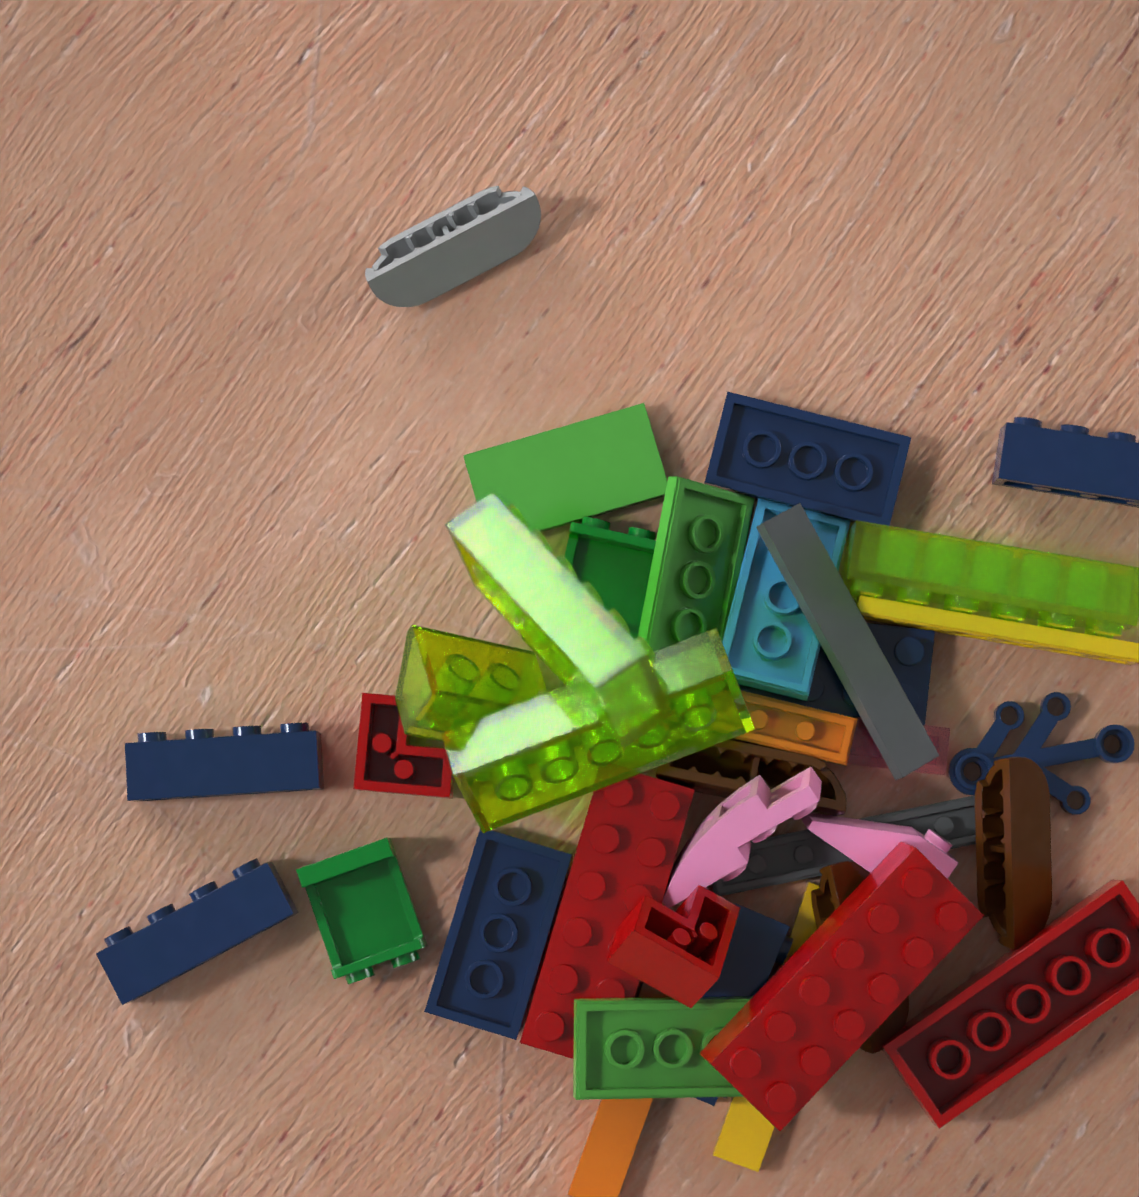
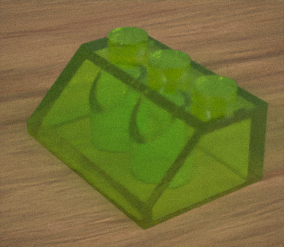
[395,625,557,759]

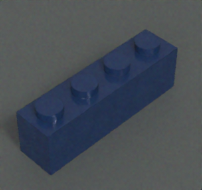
[992,417,1139,508]
[125,723,324,802]
[96,858,299,1005]
[694,903,793,1106]

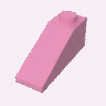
[801,813,958,879]

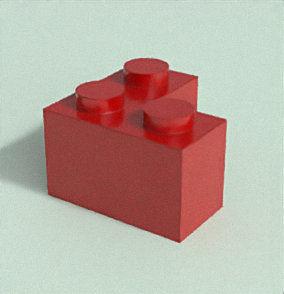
[353,693,457,799]
[607,885,740,1008]

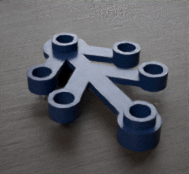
[948,692,1135,815]

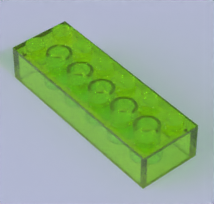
[445,493,672,749]
[841,521,1139,639]
[441,628,755,833]

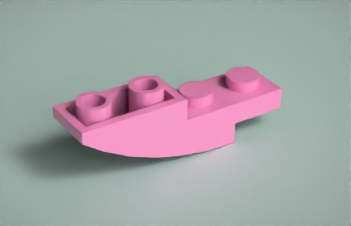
[662,767,822,908]

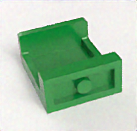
[546,517,657,656]
[296,837,428,984]

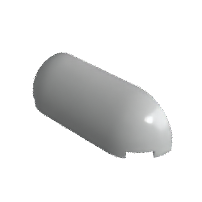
[365,186,541,307]

